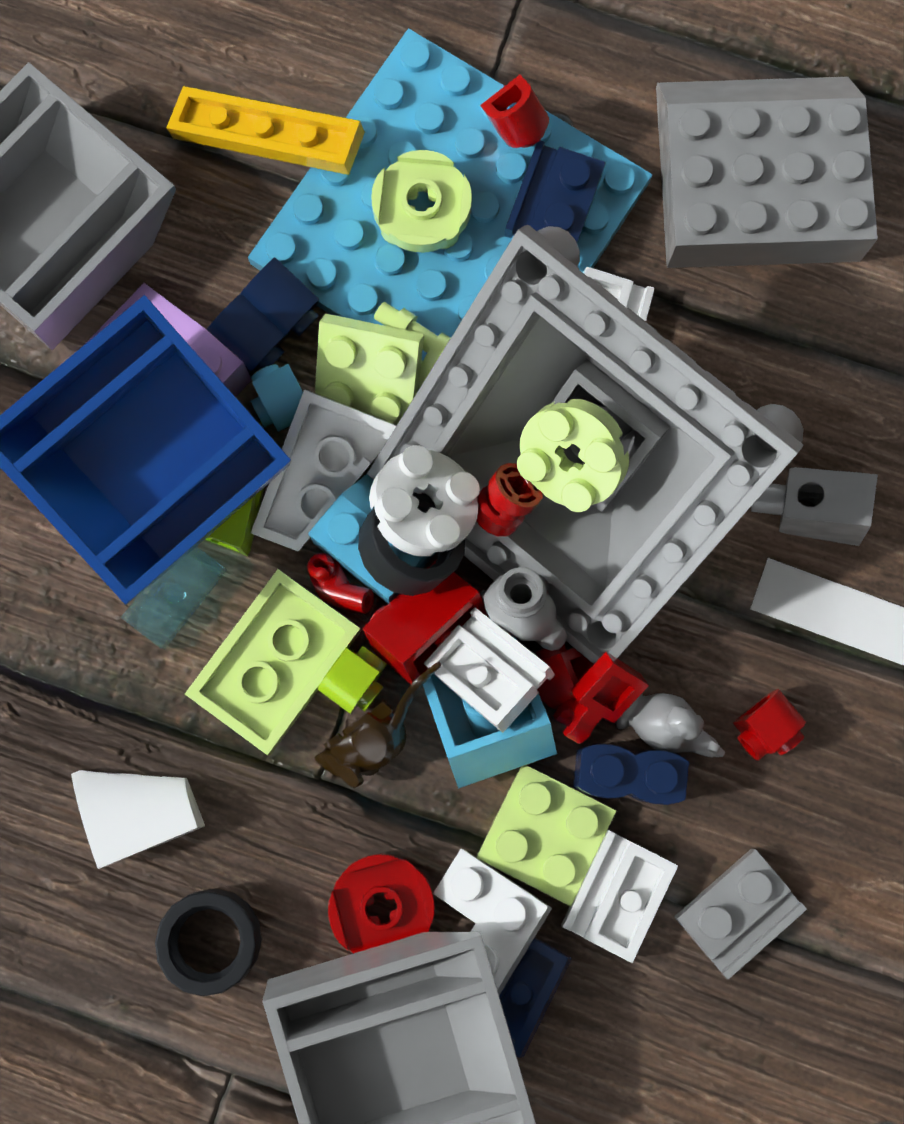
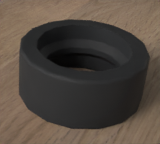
[358,492,465,596]
[155,888,262,996]

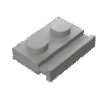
[674,848,807,979]

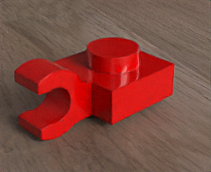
[553,652,649,744]

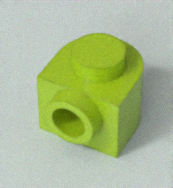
[317,646,387,714]

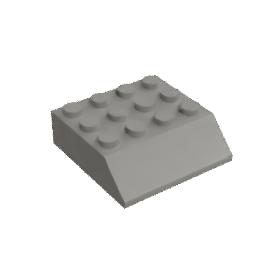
[0,62,176,350]
[656,77,878,268]
[262,932,536,1124]

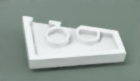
[251,390,397,551]

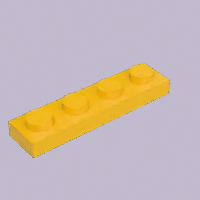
[166,86,365,175]

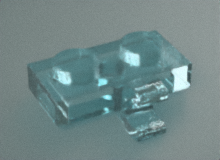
[121,546,227,650]

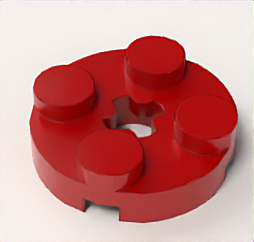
[328,853,435,954]

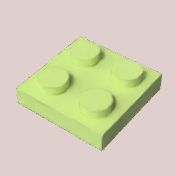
[315,314,424,425]
[476,765,616,906]

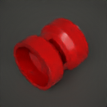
[476,463,543,537]

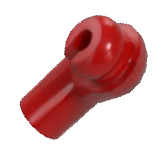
[307,553,374,614]

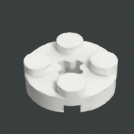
[369,445,480,557]

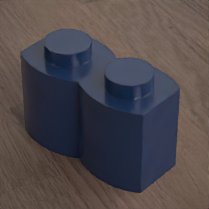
[206,257,319,375]
[573,744,689,805]

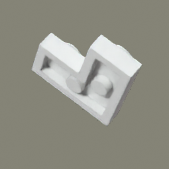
[433,848,552,995]

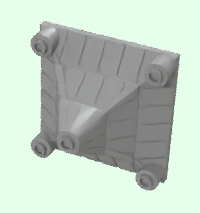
[367,224,804,664]

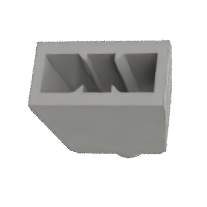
[751,467,878,546]

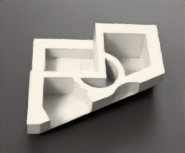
[71,770,205,869]

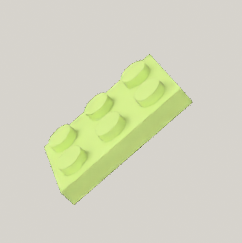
[185,569,362,755]

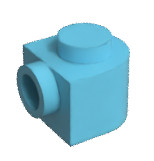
[251,364,303,432]

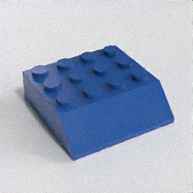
[0,295,291,605]

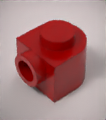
[480,75,549,148]
[535,643,594,710]
[733,689,806,761]

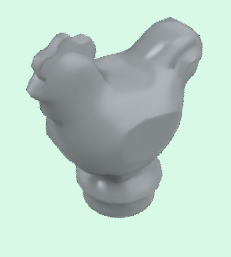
[480,567,568,651]
[605,693,725,758]

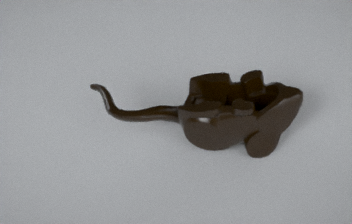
[315,662,442,788]

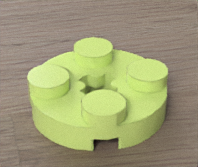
[371,150,472,253]
[517,399,629,512]

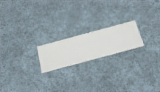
[750,558,904,666]

